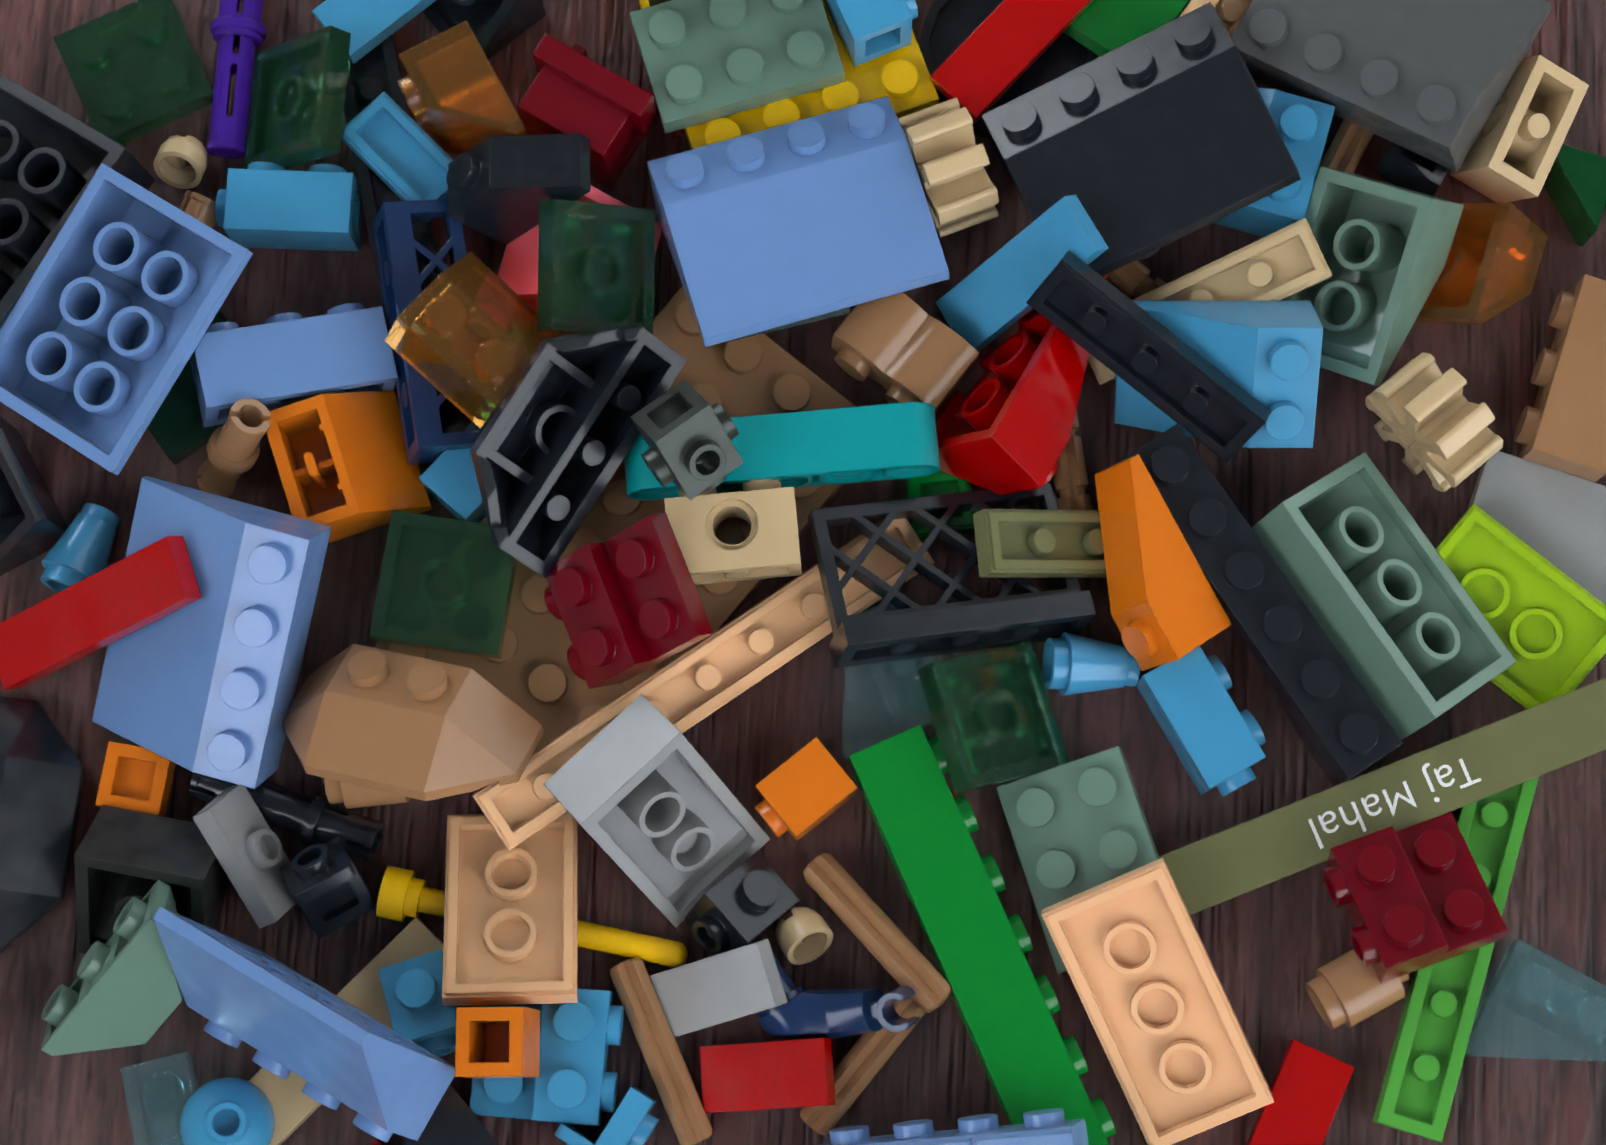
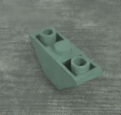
[41,879,183,1056]

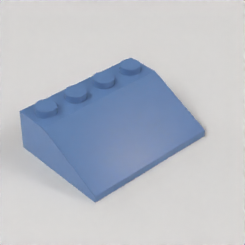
[647,96,949,347]
[0,163,253,475]
[92,476,332,789]
[153,907,455,1142]

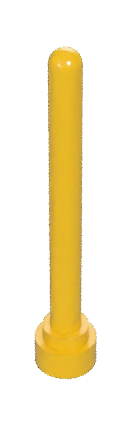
[376,865,688,967]

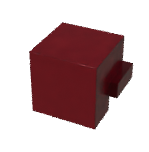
[517,33,659,189]

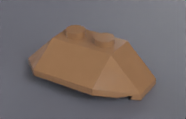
[282,643,544,801]

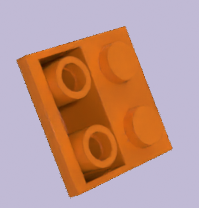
[266,390,433,543]

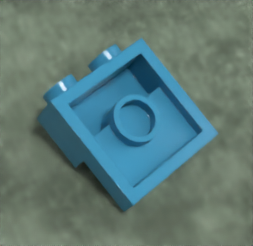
[469,988,624,1126]

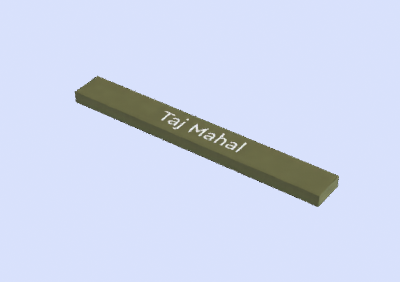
[1159,678,1606,915]

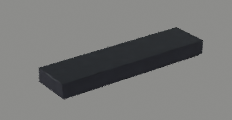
[1026,250,1271,462]

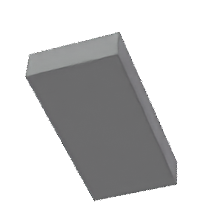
[650,939,788,1037]

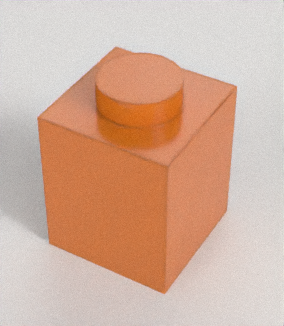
[754,737,858,842]
[455,1007,540,1078]

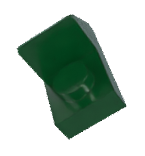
[1544,144,1606,247]

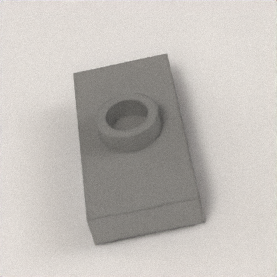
[193,784,295,929]

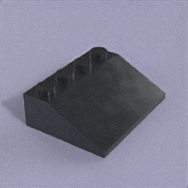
[982,2,1301,276]
[0,74,155,329]

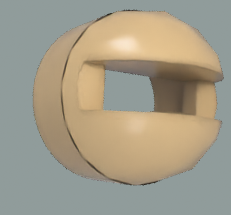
[153,135,207,189]
[775,907,833,965]

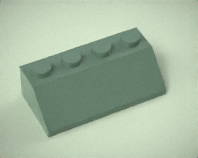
[1251,452,1517,740]

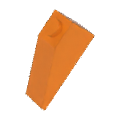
[1094,454,1232,671]

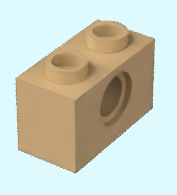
[1450,55,1589,204]
[664,479,802,585]

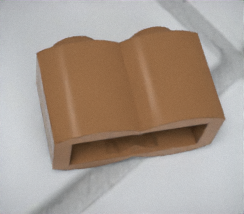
[831,292,979,415]

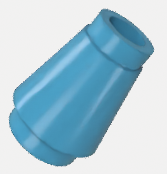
[40,503,120,593]
[1041,632,1140,696]

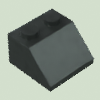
[74,805,229,954]

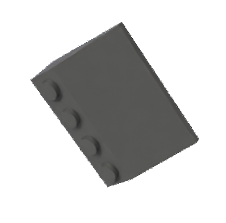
[1231,0,1552,172]

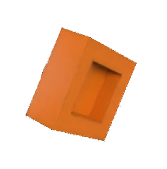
[95,741,176,817]

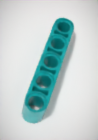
[624,402,940,501]

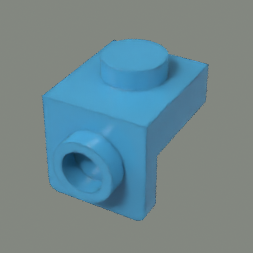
[378,949,460,1057]
[554,1087,659,1145]

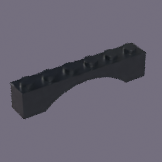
[1124,424,1403,786]

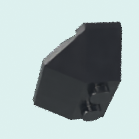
[470,324,687,578]
[0,696,85,954]

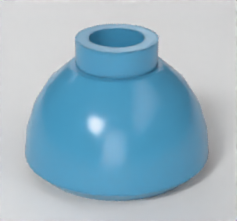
[180,1077,275,1145]

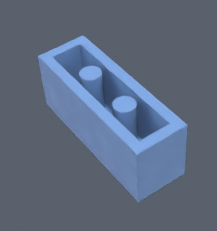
[189,303,398,428]

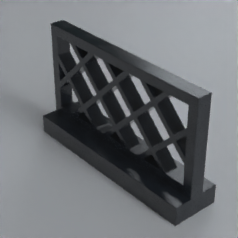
[807,482,1096,669]

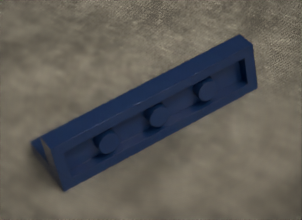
[373,199,491,465]

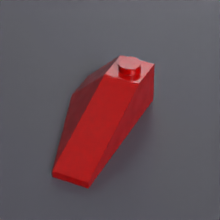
[935,274,1108,495]

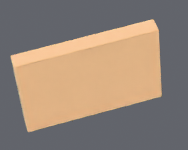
[442,812,578,1006]

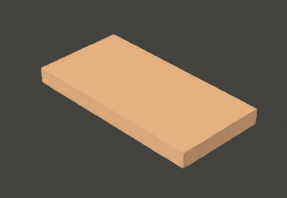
[1041,857,1274,1145]

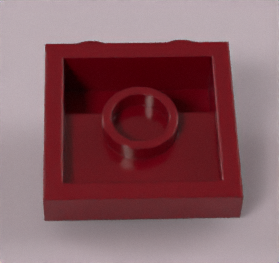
[544,513,713,689]
[1322,812,1508,983]

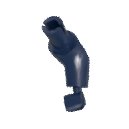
[757,938,920,1039]

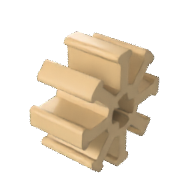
[898,97,999,238]
[1365,352,1503,492]

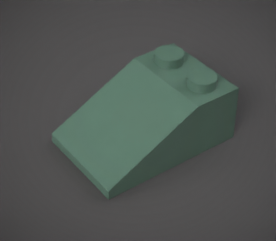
[1282,166,1464,386]

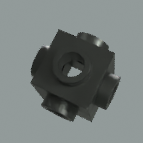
[631,380,744,500]

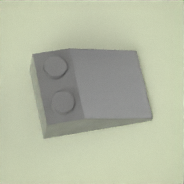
[543,694,770,928]

